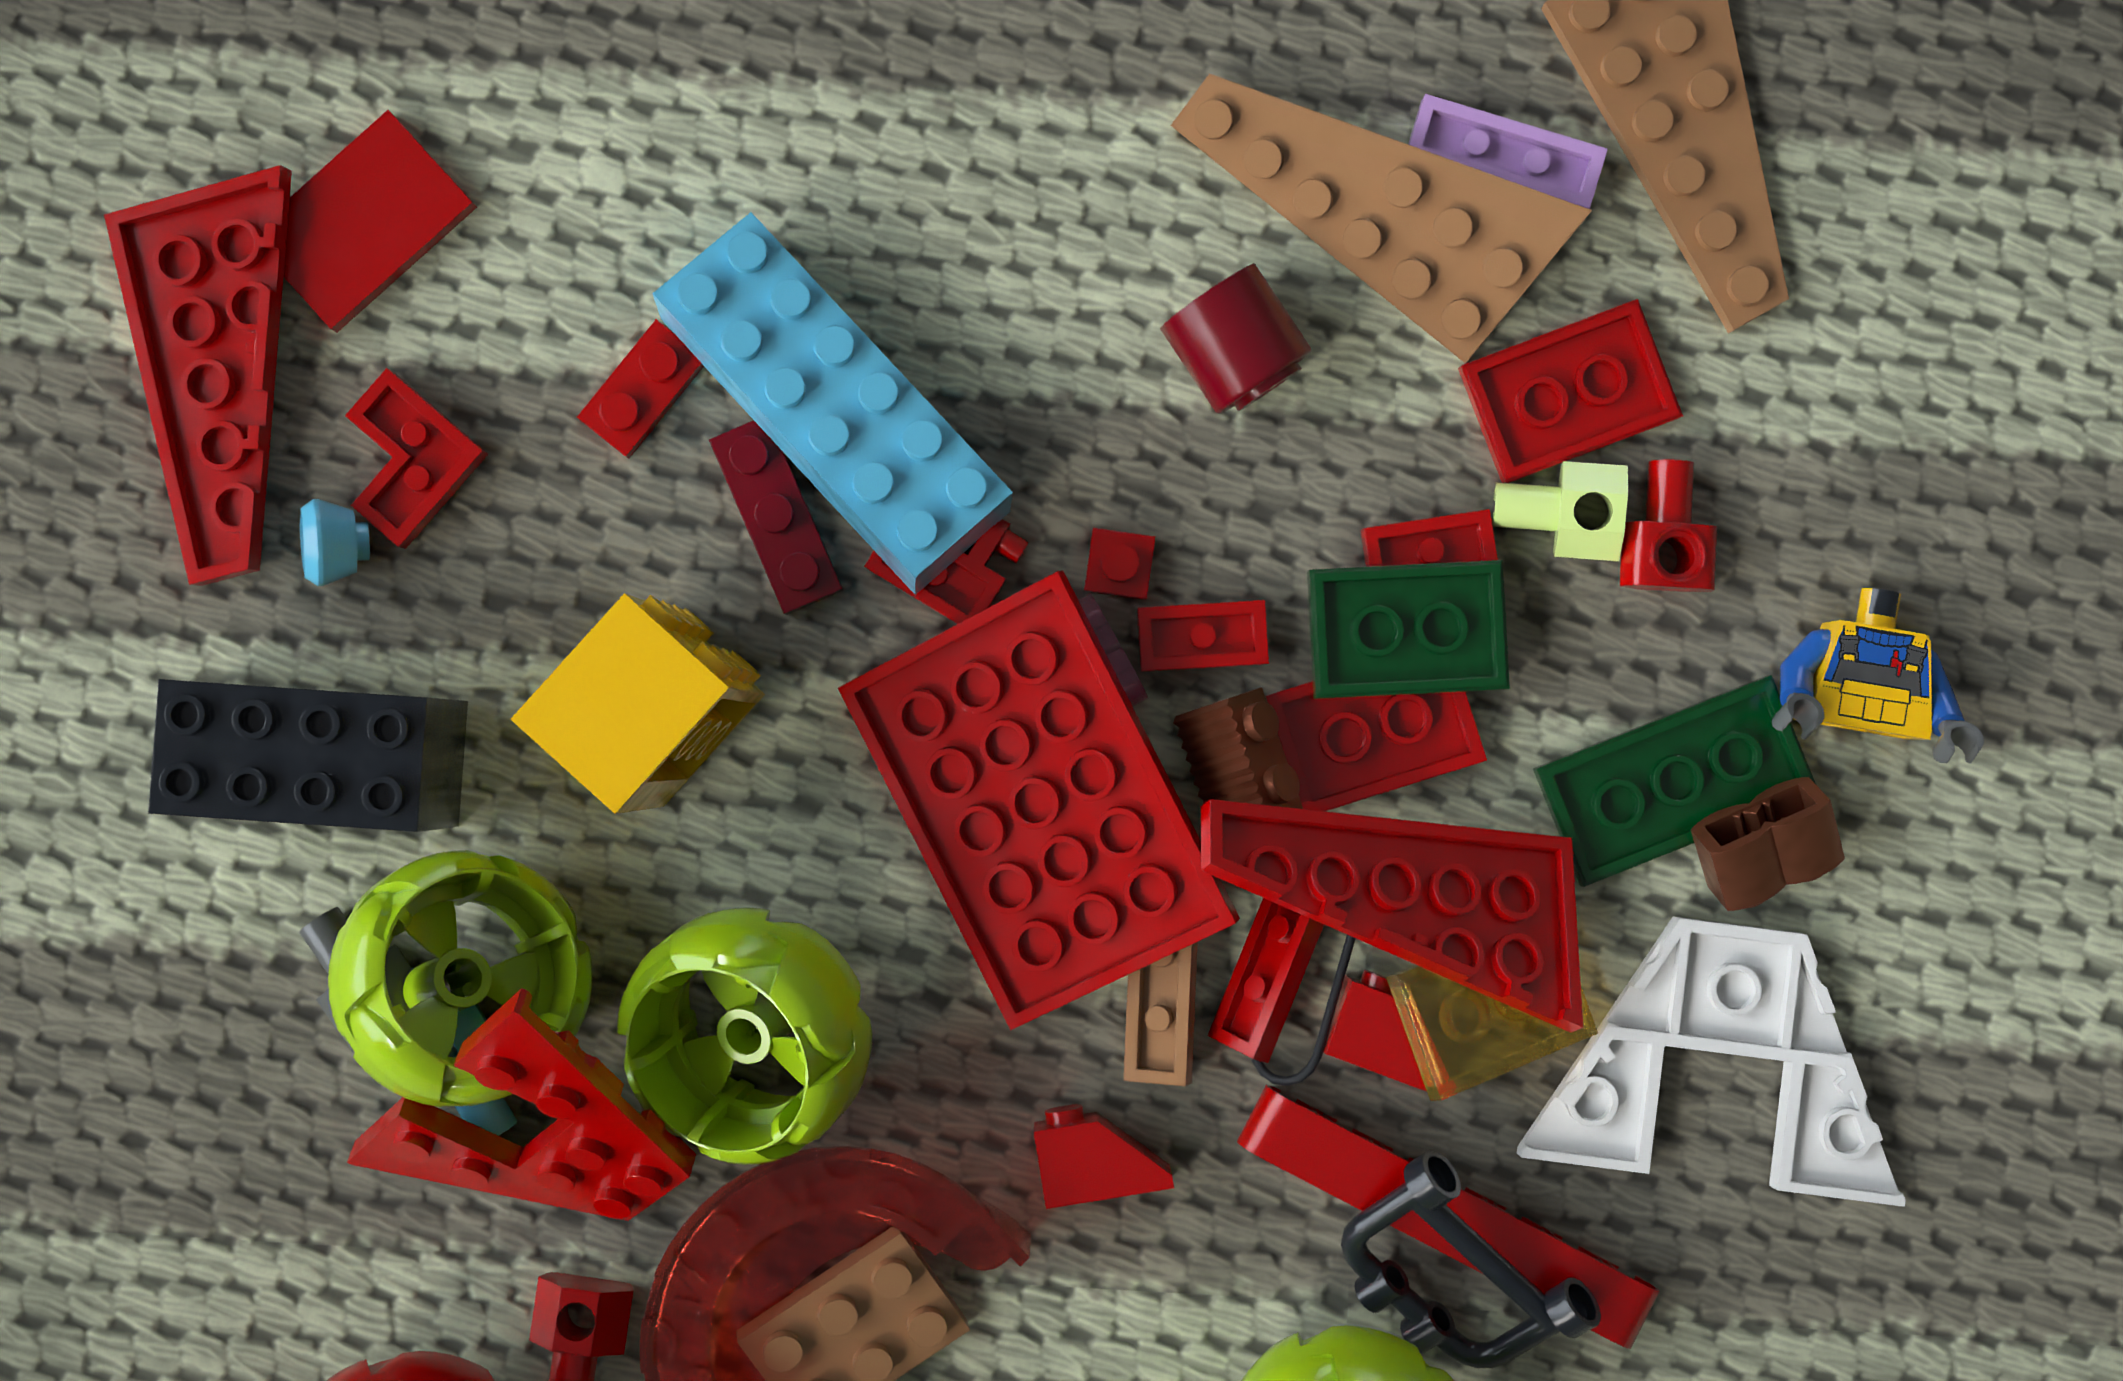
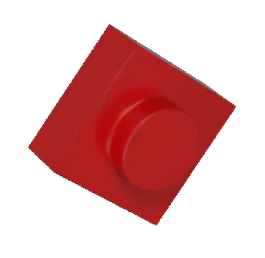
[1084,528,1156,600]

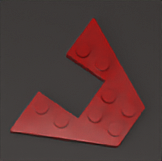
[347,988,696,1221]

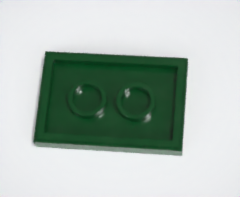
[1307,560,1510,699]

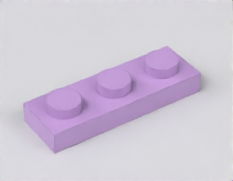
[1408,94,1608,209]

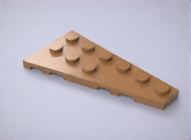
[1170,73,1592,363]

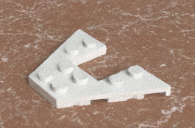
[1516,916,1906,1207]

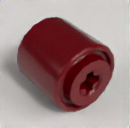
[1160,263,1312,414]

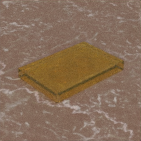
[1386,965,1598,1101]

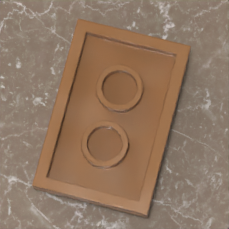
[736,1223,970,1381]

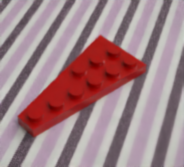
[104,165,292,586]
[1201,799,1584,1033]

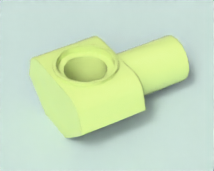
[1492,461,1628,561]

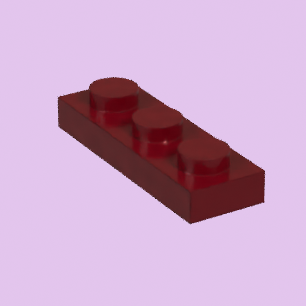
[709,420,844,615]

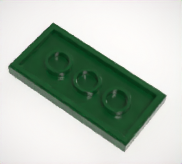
[1533,675,1816,887]

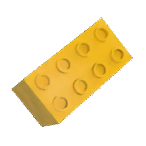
[510,593,765,814]

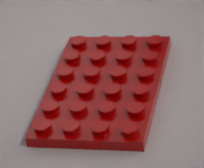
[838,570,1240,1031]

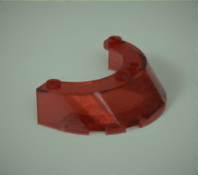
[640,1146,1031,1381]

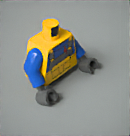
[1772,588,1984,763]

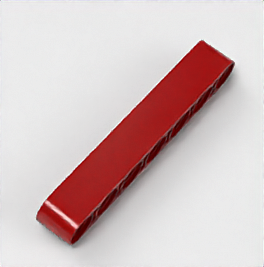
[1237,1084,1660,1349]

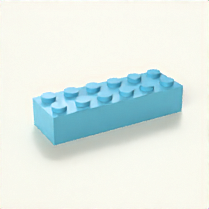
[652,212,1013,595]

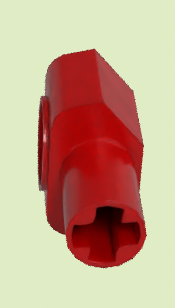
[1620,459,1717,592]
[529,1272,634,1381]

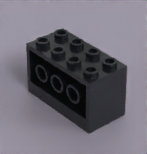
[148,679,468,832]

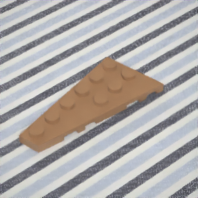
[1541,0,1789,334]

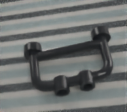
[1341,1150,1601,1368]

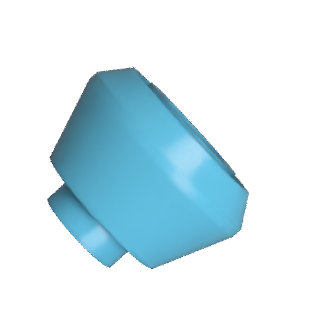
[300,499,370,586]

